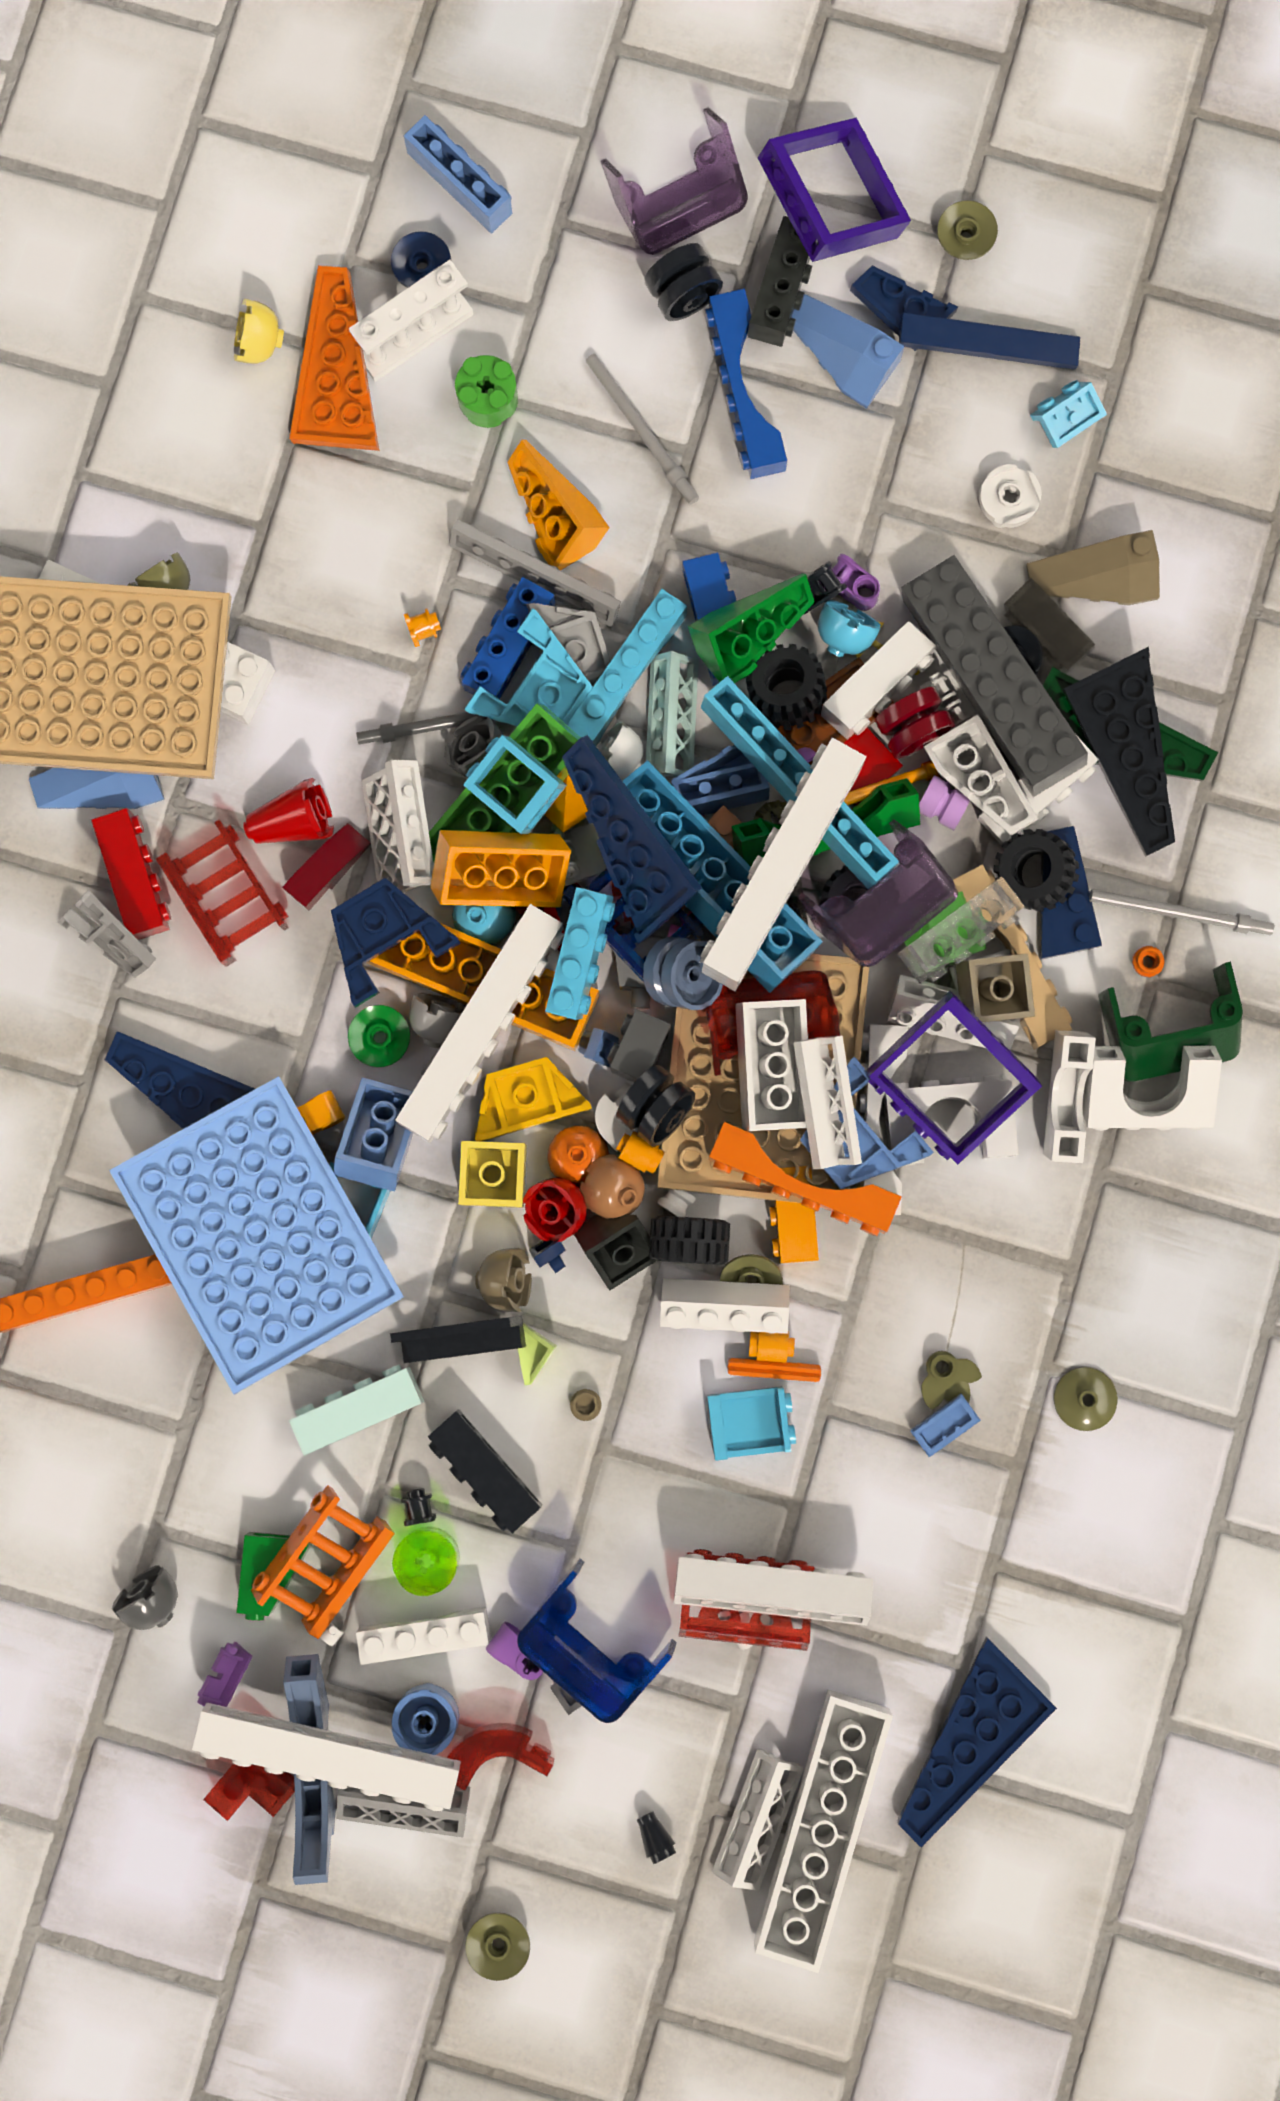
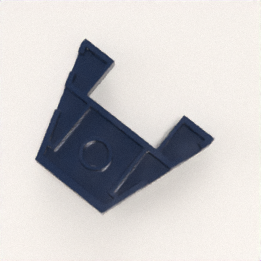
[331,878,461,1008]

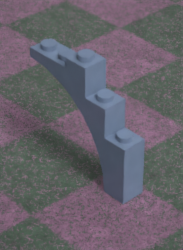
[283,1654,336,1885]

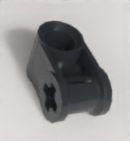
[803,561,847,615]

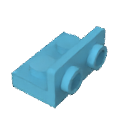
[1030,380,1107,448]

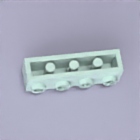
[289,1364,425,1456]

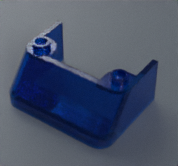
[517,1558,677,1723]

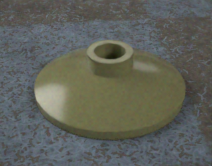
[937,200,998,260]
[720,1254,783,1285]
[1054,1367,1118,1431]
[465,1913,530,1981]

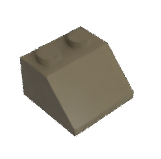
[955,954,1035,1023]

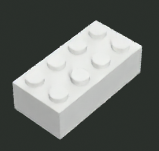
[735,999,808,1131]

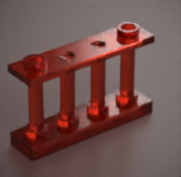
[156,819,289,967]

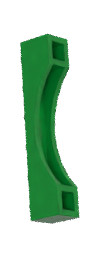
[731,778,920,867]

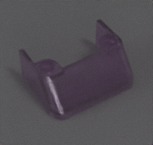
[601,107,748,255]
[798,819,958,967]

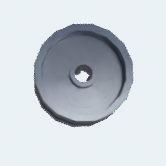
[643,937,723,1010]

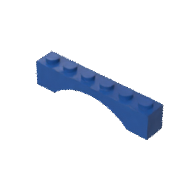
[705,289,787,479]

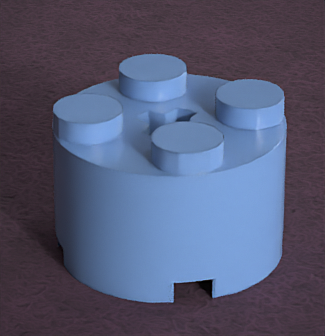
[392,1683,460,1755]

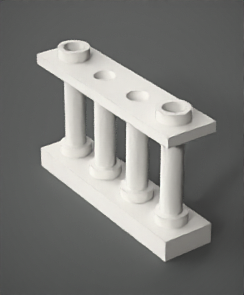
[349,260,474,382]

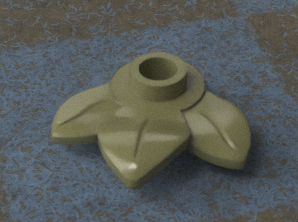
[921,1351,982,1410]

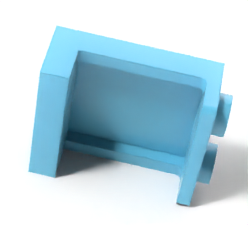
[707,1386,796,1461]

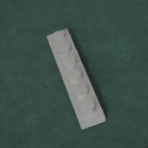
[450,519,621,627]

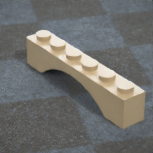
[946,864,1072,1050]

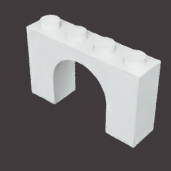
[1083,1046,1222,1131]
[883,1075,1019,1166]

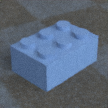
[334,1077,413,1192]

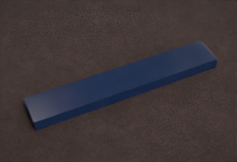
[899,313,1080,370]

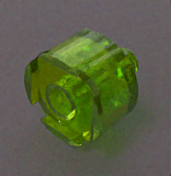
[392,1526,460,1596]

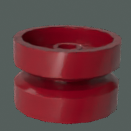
[874,686,955,759]

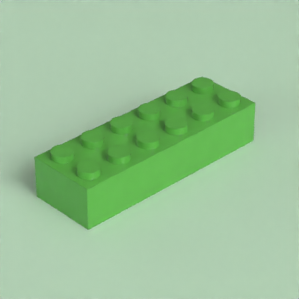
[429,703,581,862]

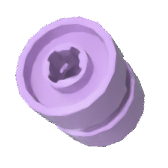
[919,775,970,831]

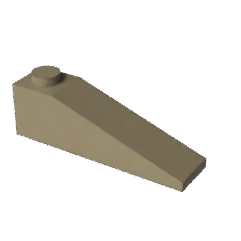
[1026,530,1160,606]

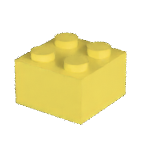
[458,1141,527,1208]

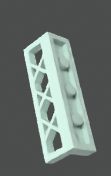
[646,651,699,777]

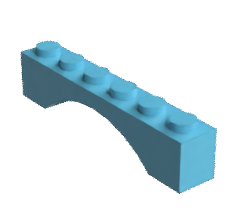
[567,589,687,746]

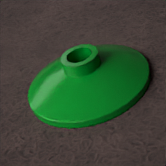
[348,1005,410,1067]

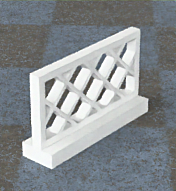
[361,760,434,893]

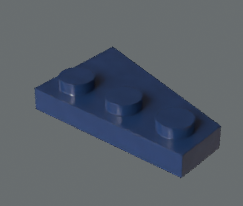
[850,265,958,351]

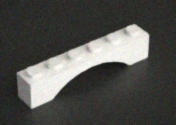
[859,1024,908,1216]

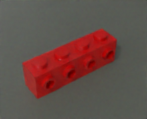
[91,808,171,940]

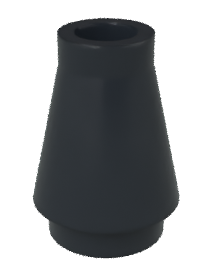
[637,1811,676,1864]

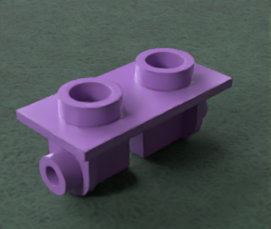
[197,1641,253,1707]

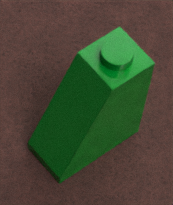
[236,1532,312,1621]

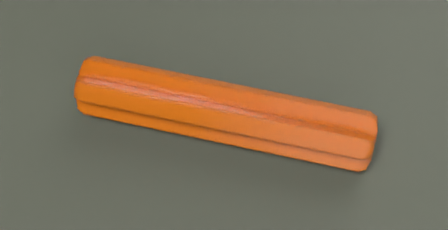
[727,1358,821,1382]

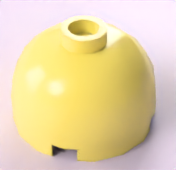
[234,299,284,364]

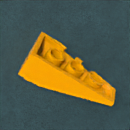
[507,439,610,571]

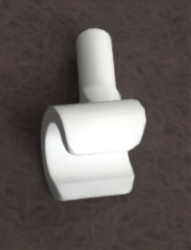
[320,1621,344,1646]

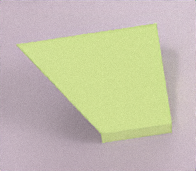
[518,1323,557,1385]

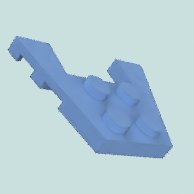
[800,1057,934,1190]

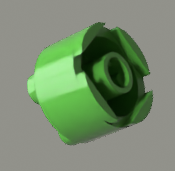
[455,355,518,428]

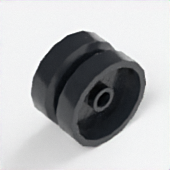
[644,243,723,321]
[616,1064,696,1147]

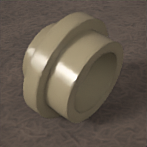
[570,1389,602,1421]

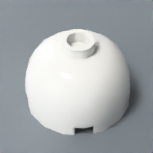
[596,721,643,781]

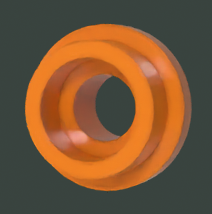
[1132,946,1164,977]

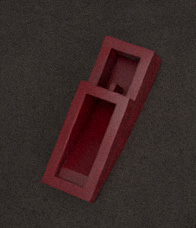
[282,823,371,911]

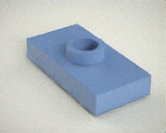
[910,1394,981,1457]

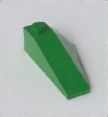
[688,573,815,683]

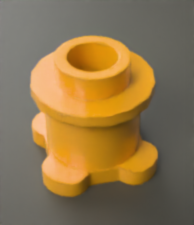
[403,608,441,647]

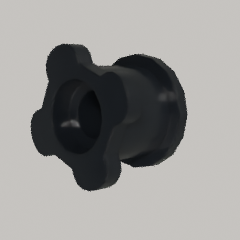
[401,1488,436,1526]

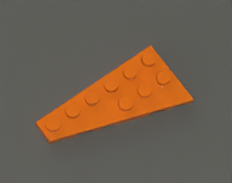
[289,265,380,451]

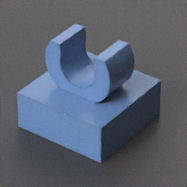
[578,1028,619,1067]

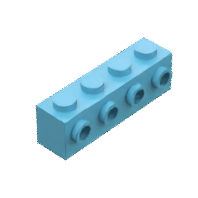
[545,887,615,1020]

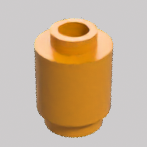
[616,1130,665,1174]
[749,1331,795,1363]

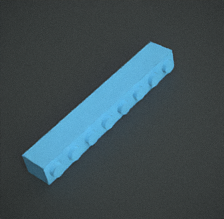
[701,676,899,891]

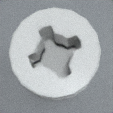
[657,1190,696,1217]

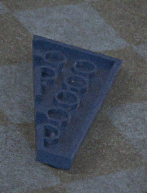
[897,1636,1057,1848]

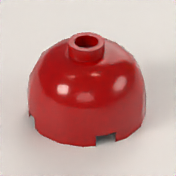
[523,1177,587,1242]

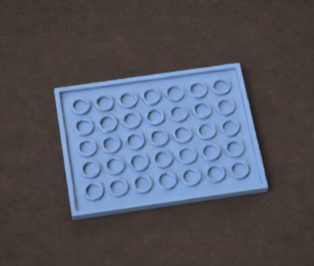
[109,1076,404,1395]

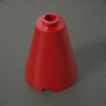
[243,778,334,844]

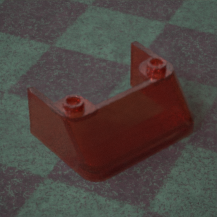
[704,970,840,1076]

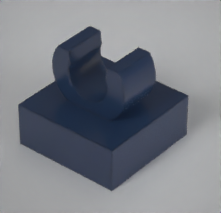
[529,1239,566,1274]

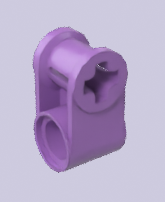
[832,554,880,611]
[486,1621,548,1680]

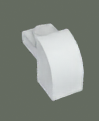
[595,1082,638,1154]

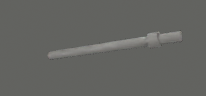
[586,354,699,505]
[1089,889,1275,935]

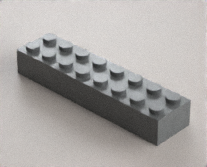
[901,555,1088,797]

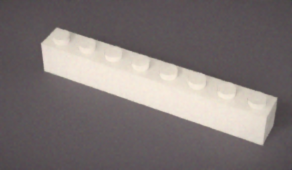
[395,904,564,1143]
[192,1703,461,1811]

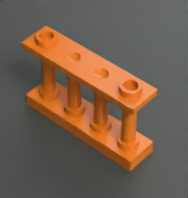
[251,1485,395,1639]

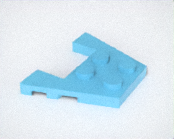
[464,608,593,726]

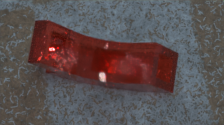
[446,1723,555,1791]

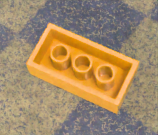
[430,830,571,907]

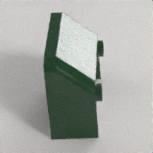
[1098,961,1243,1082]

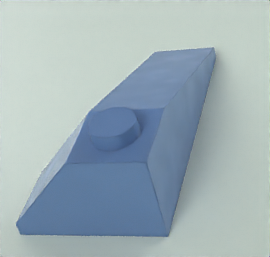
[792,294,905,409]
[29,768,165,809]

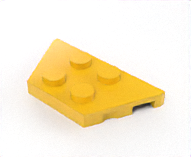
[475,1057,592,1142]

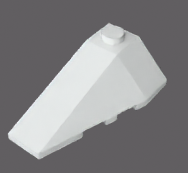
[924,714,1039,835]

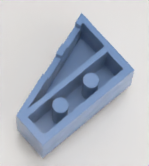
[671,745,770,816]

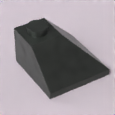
[574,1214,656,1291]

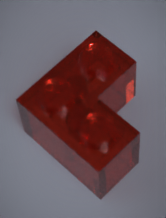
[203,1764,295,1821]

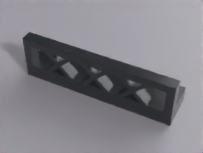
[390,1315,526,1363]

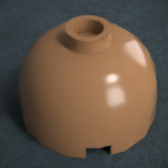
[580,1154,645,1219]

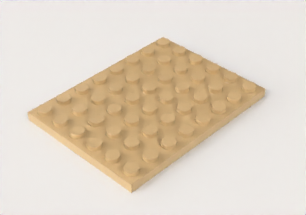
[0,576,232,779]
[657,954,870,1203]

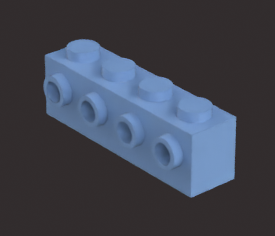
[403,115,513,234]

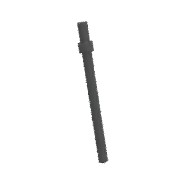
[356,712,493,745]

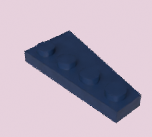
[1040,826,1102,960]

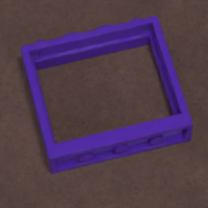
[757,117,911,262]
[867,991,1042,1165]

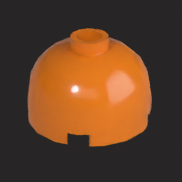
[547,1125,610,1188]

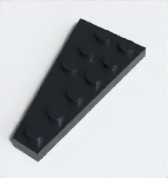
[1062,646,1175,857]

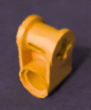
[297,1090,346,1135]

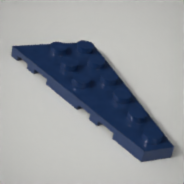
[562,735,702,944]
[104,1031,255,1129]

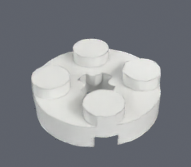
[979,464,1042,528]

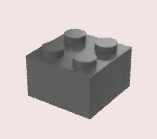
[607,1009,671,1082]

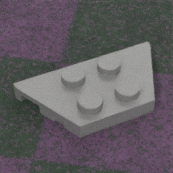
[526,603,611,686]

